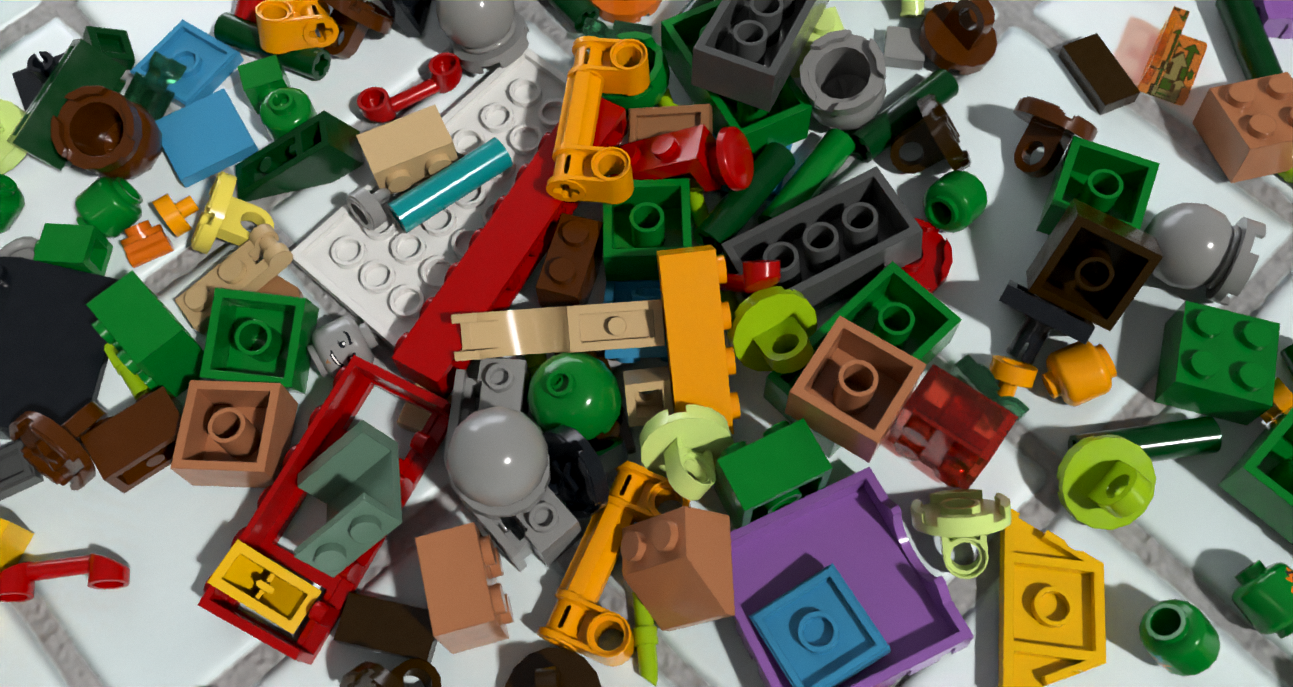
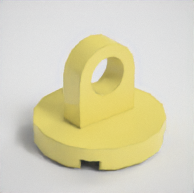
[191,171,274,254]

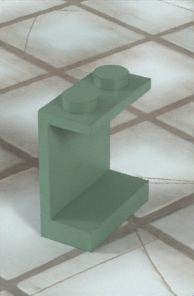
[294,420,402,578]

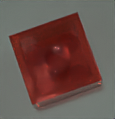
[887,364,1018,489]

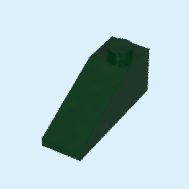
[235,111,364,202]

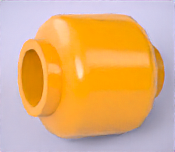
[1041,341,1117,407]

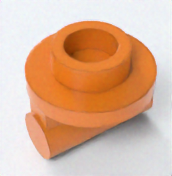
[120,220,175,268]

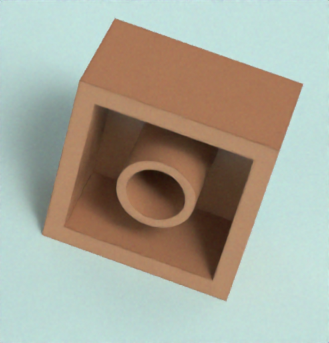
[1192,72,1293,183]
[785,316,927,463]
[170,380,298,488]
[415,522,514,654]

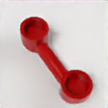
[357,52,462,122]
[719,258,781,293]
[0,553,130,602]

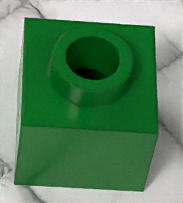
[237,54,291,114]

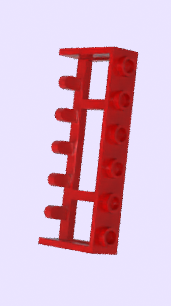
[198,355,451,665]

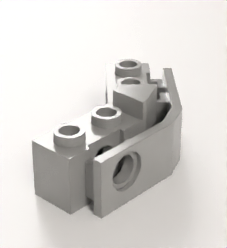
[443,358,583,572]

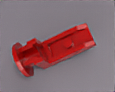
[609,124,754,192]

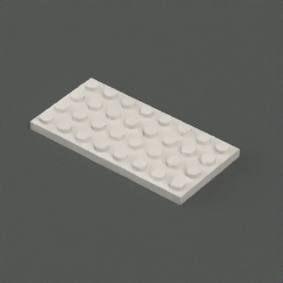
[291,48,628,350]

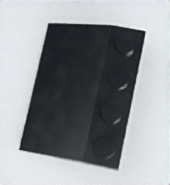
[0,257,119,440]

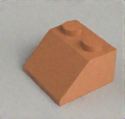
[620,506,735,631]

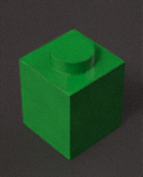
[33,223,114,276]

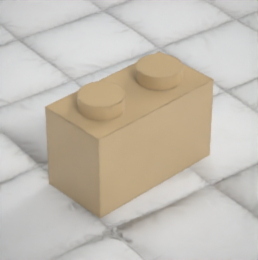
[356,104,459,194]

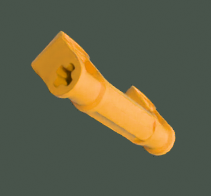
[255,0,339,54]
[546,36,650,204]
[536,460,691,667]

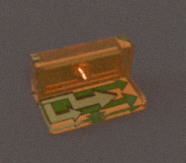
[1137,6,1208,106]

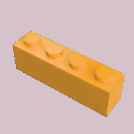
[656,245,741,435]

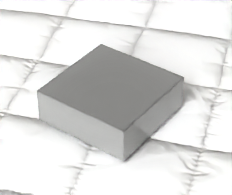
[884,26,925,70]

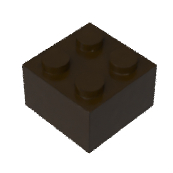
[1026,198,1163,331]

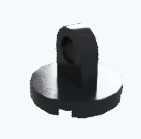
[542,425,629,519]

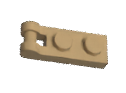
[175,224,293,335]

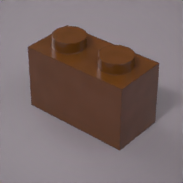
[535,213,603,308]
[80,386,184,493]

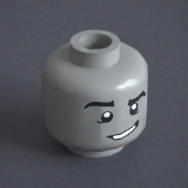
[307,315,378,379]

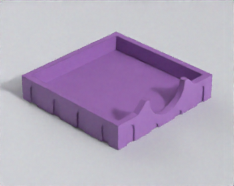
[731,467,974,687]

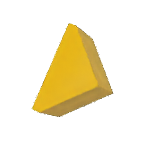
[207,539,322,634]

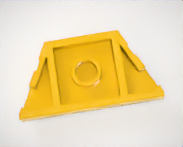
[998,509,1106,687]

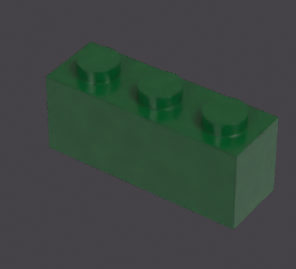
[7,39,127,170]

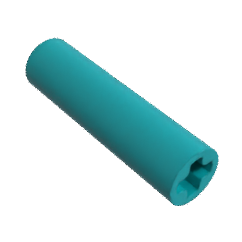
[387,137,513,233]

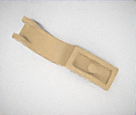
[451,299,665,361]

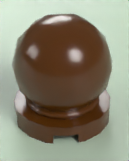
[51,85,162,179]

